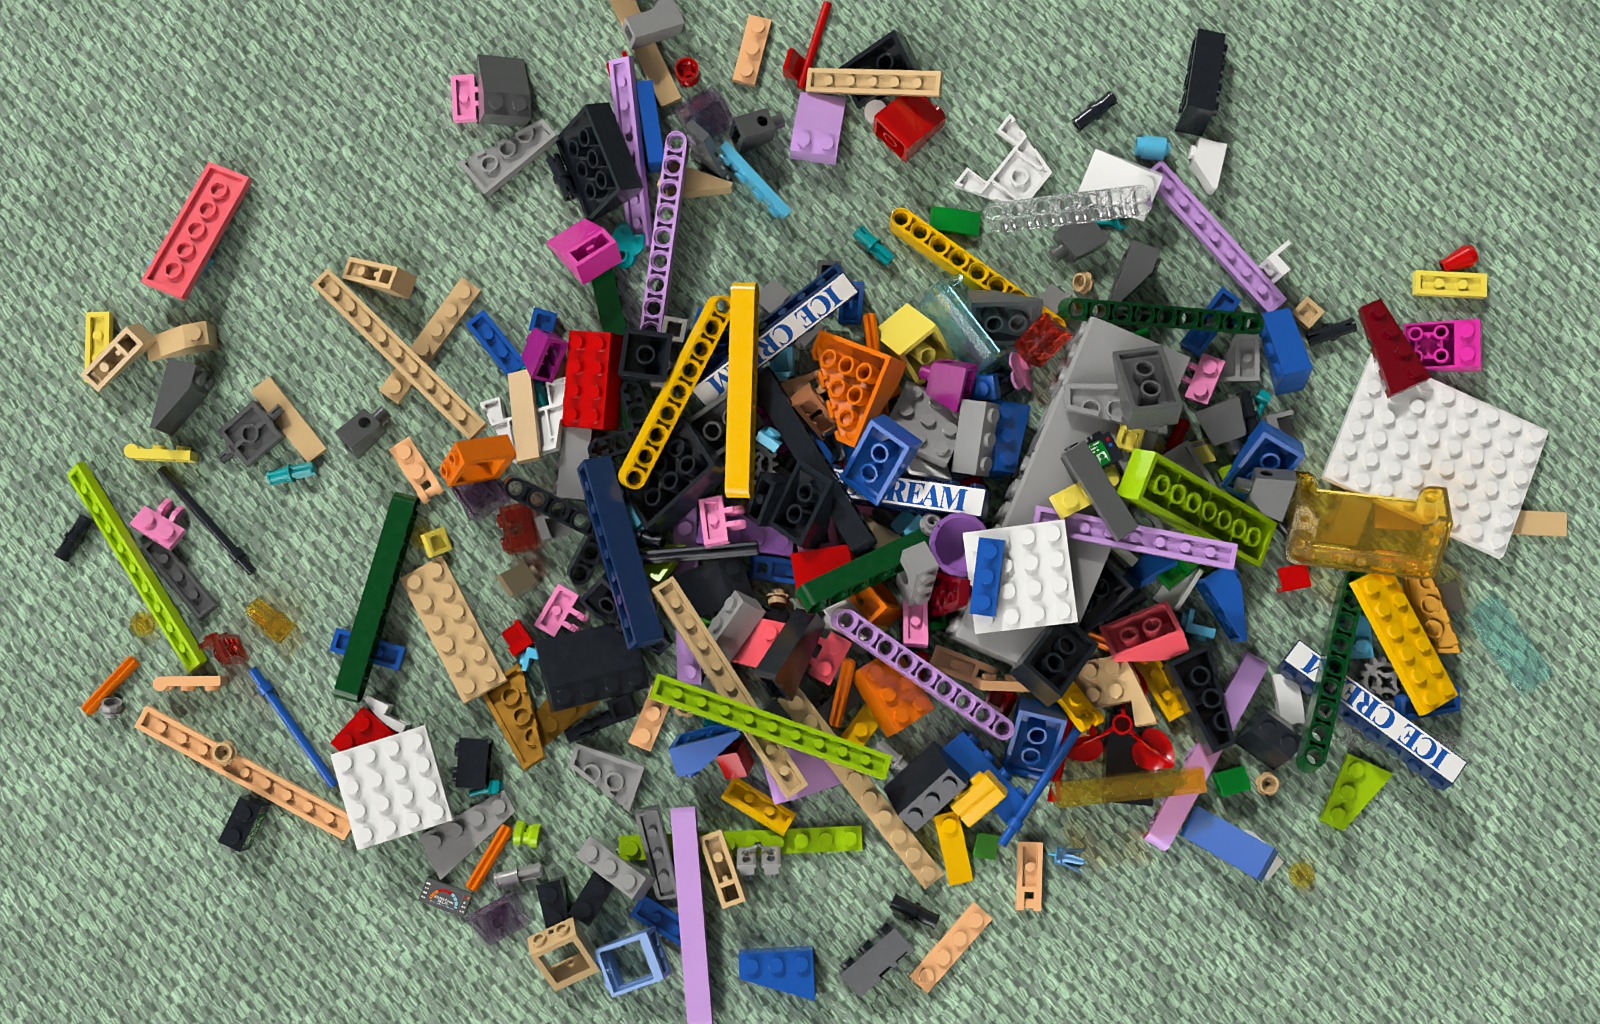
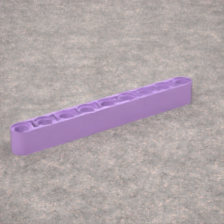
[640,131,690,332]
[830,608,1014,740]
[1142,651,1268,851]
[671,806,714,1024]

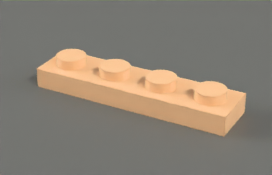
[909,901,992,993]

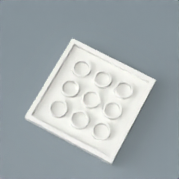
[963,519,1079,634]
[331,725,454,850]

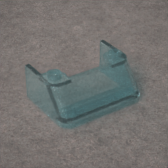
[920,274,1018,375]

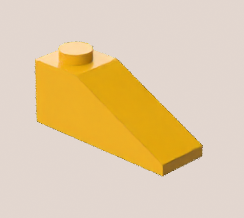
[933,809,973,886]

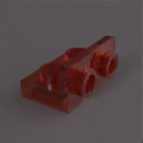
[1014,312,1073,368]
[197,632,250,665]

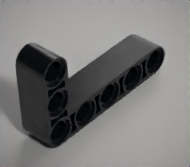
[503,475,602,585]

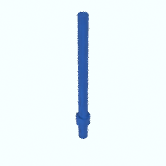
[248,666,338,789]
[998,725,1082,848]

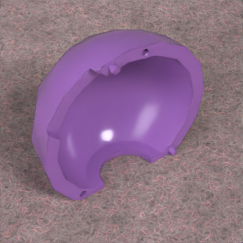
[929,512,987,577]

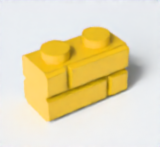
[950,770,1008,827]

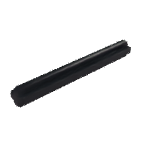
[639,540,759,565]

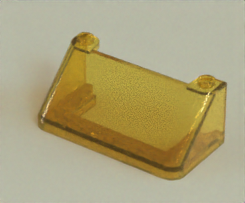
[1285,471,1453,580]

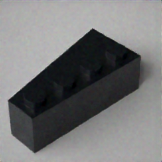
[1174,28,1228,137]
[1162,643,1236,756]

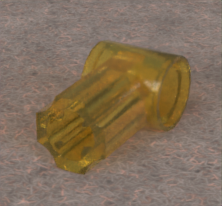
[245,597,296,643]

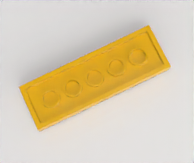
[1349,563,1458,716]

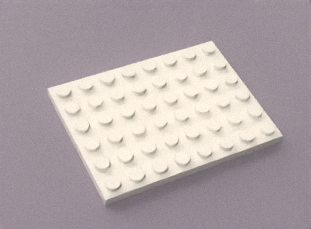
[1321,353,1549,559]

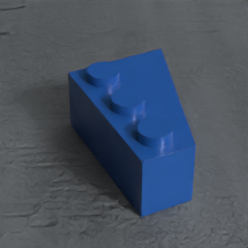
[1258,308,1313,396]
[982,399,1030,479]
[738,946,815,1001]

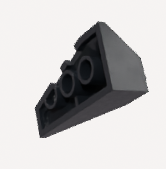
[578,572,673,656]

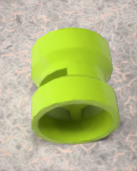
[513,820,543,848]

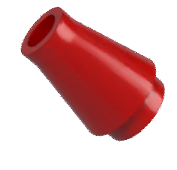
[1439,244,1479,272]

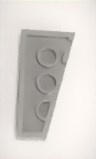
[458,119,559,198]
[1064,383,1167,435]
[419,789,517,880]

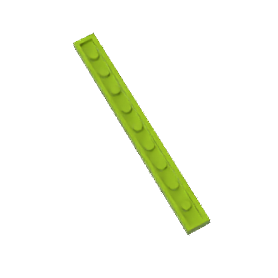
[67,461,207,673]
[649,673,893,780]
[619,825,863,861]

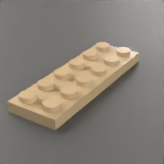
[400,555,508,704]

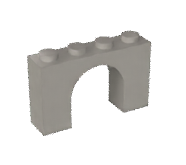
[621,0,685,50]

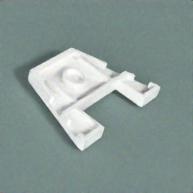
[954,114,1052,211]
[480,377,566,464]

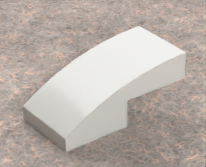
[1271,674,1305,725]
[365,695,411,733]

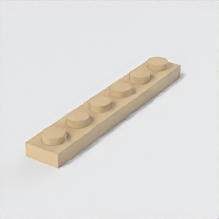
[806,68,944,97]
[379,277,482,405]

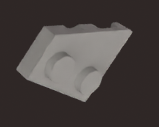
[1218,334,1260,383]

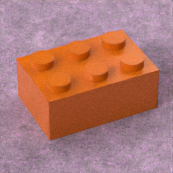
[852,656,935,737]

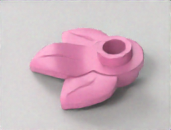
[1009,350,1033,392]

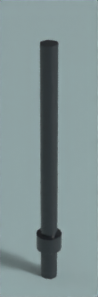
[157,466,257,575]

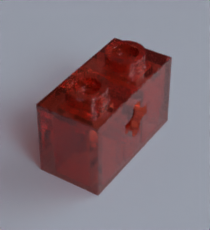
[496,503,540,556]

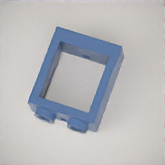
[595,926,672,997]

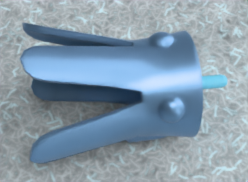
[1048,846,1086,874]

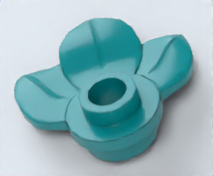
[611,221,645,269]

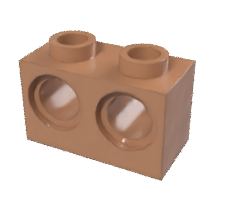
[791,382,837,441]

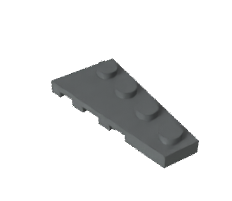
[685,119,732,182]

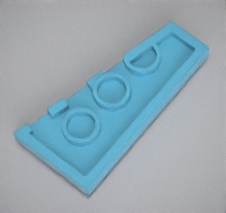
[717,141,792,219]

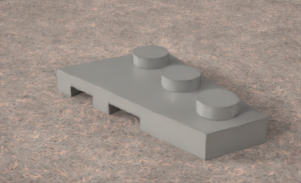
[569,741,646,812]

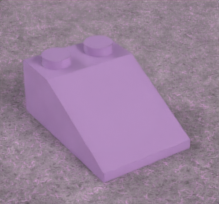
[790,91,846,165]
[763,747,842,805]

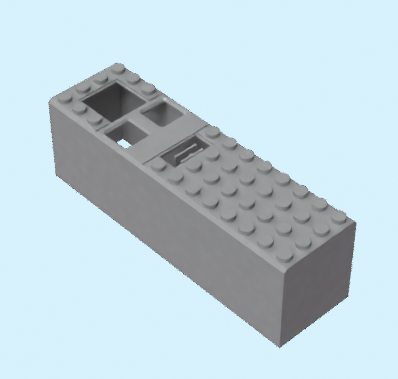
[945,317,1191,667]

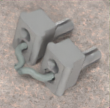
[737,842,781,881]

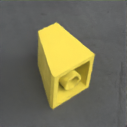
[878,303,955,386]

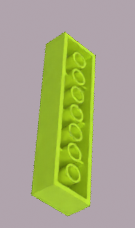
[1117,448,1277,568]

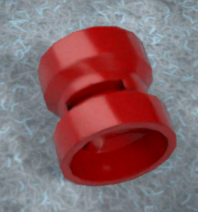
[675,57,700,87]

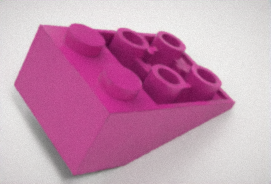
[546,218,622,285]
[1404,319,1483,372]

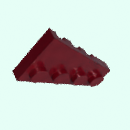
[1358,298,1431,399]
[928,571,972,619]

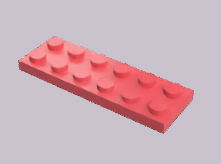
[141,162,252,301]

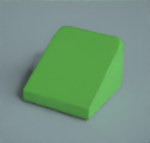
[971,831,1000,860]

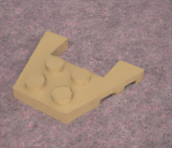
[1073,656,1159,737]

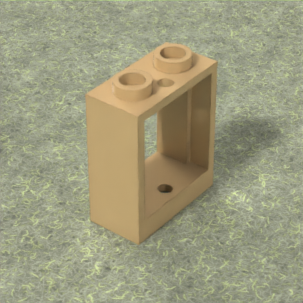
[527,917,600,992]

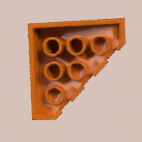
[811,329,907,448]

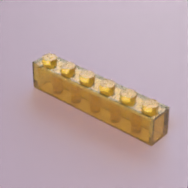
[1051,766,1207,808]

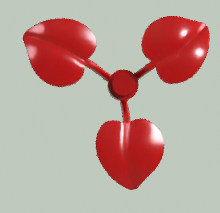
[1067,662,1175,770]

